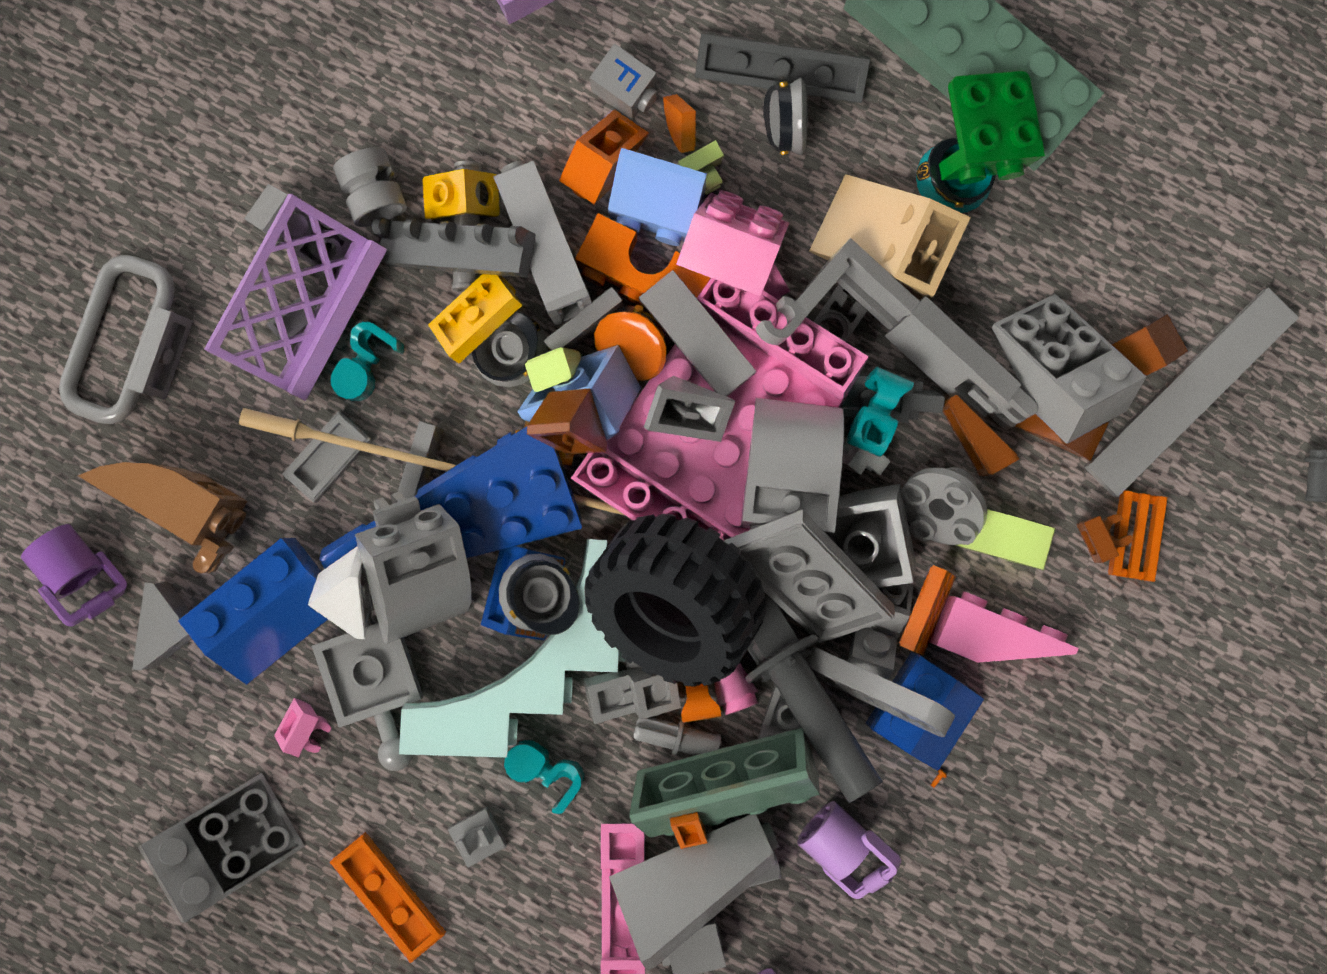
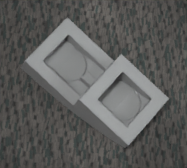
[583,668,681,724]

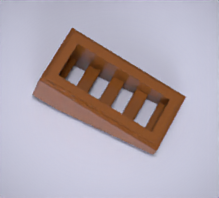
[943,395,1019,477]

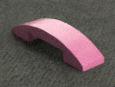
[601,823,646,974]

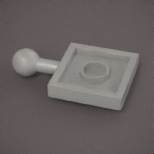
[312,623,424,771]

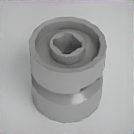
[333,147,407,227]

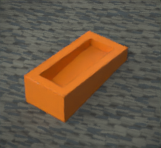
[670,812,708,849]

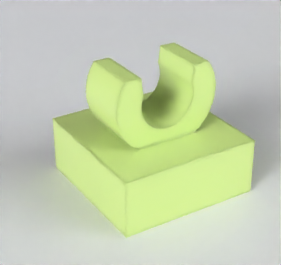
[677,140,724,195]

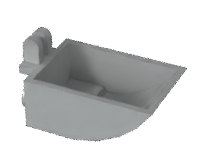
[740,398,844,537]
[355,491,471,645]

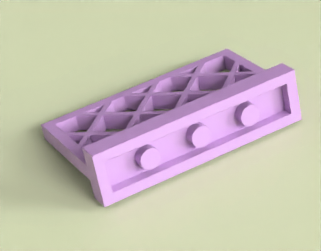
[204,194,387,401]

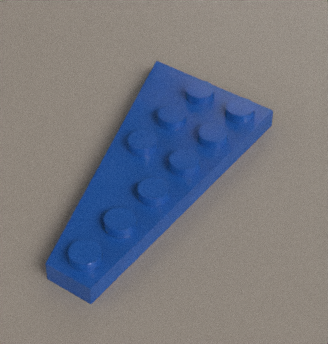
[320,426,582,569]

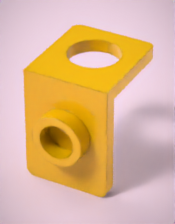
[423,169,500,220]

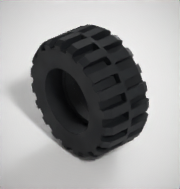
[584,514,766,686]

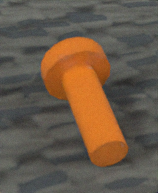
[930,769,947,788]

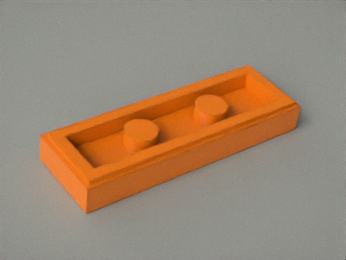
[330,832,446,963]

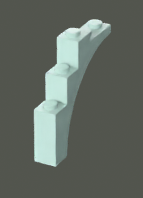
[399,539,625,757]

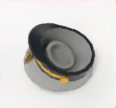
[763,77,808,156]
[472,311,548,387]
[499,554,580,635]

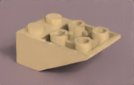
[809,174,971,301]

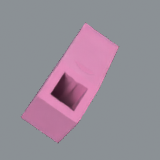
[929,591,1079,663]

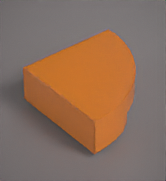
[663,94,696,153]

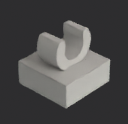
[447,806,507,868]

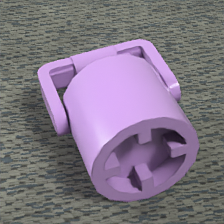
[797,801,901,899]

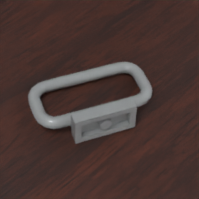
[59,255,193,424]

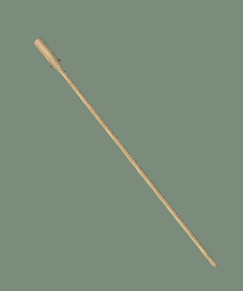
[239,408,624,515]

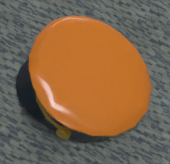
[594,305,675,381]

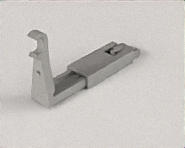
[755,238,1038,429]

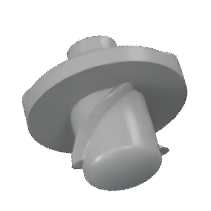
[902,467,987,545]

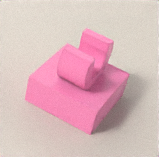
[274,698,331,757]

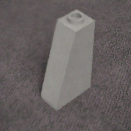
[493,161,592,326]
[609,815,779,970]

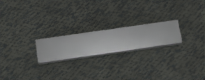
[1084,287,1299,497]

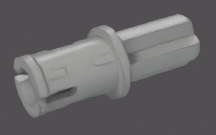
[634,717,721,756]

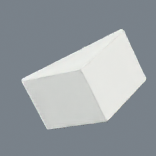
[308,546,374,639]

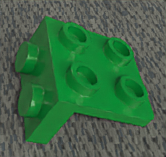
[939,71,1045,184]

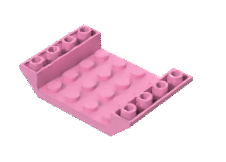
[571,278,869,541]

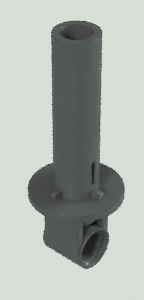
[745,592,883,803]

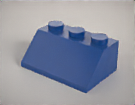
[178,538,328,685]

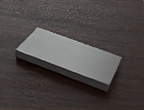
[724,509,895,643]

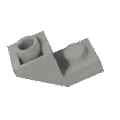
[847,584,914,680]

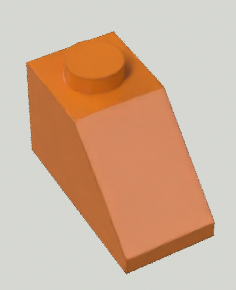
[559,109,649,204]

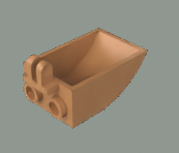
[78,462,248,573]

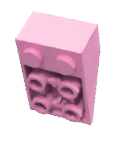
[676,190,789,297]

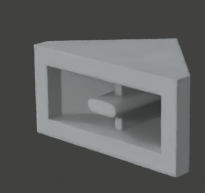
[644,376,735,442]
[132,581,192,671]

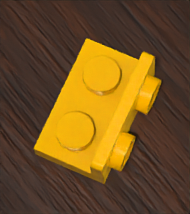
[428,274,522,364]

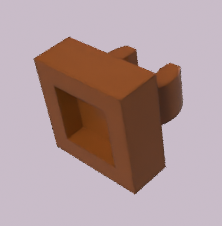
[1076,514,1133,563]

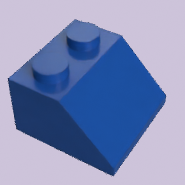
[866,652,984,771]

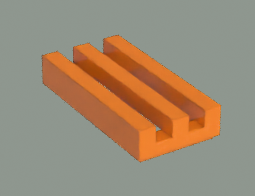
[1108,490,1168,582]
[899,565,956,655]

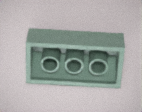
[629,728,820,838]

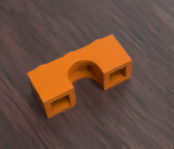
[575,213,711,305]

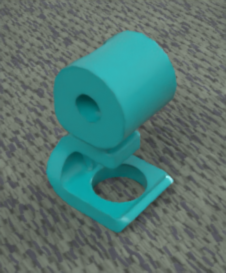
[331,322,404,401]
[847,367,914,457]
[504,740,585,814]

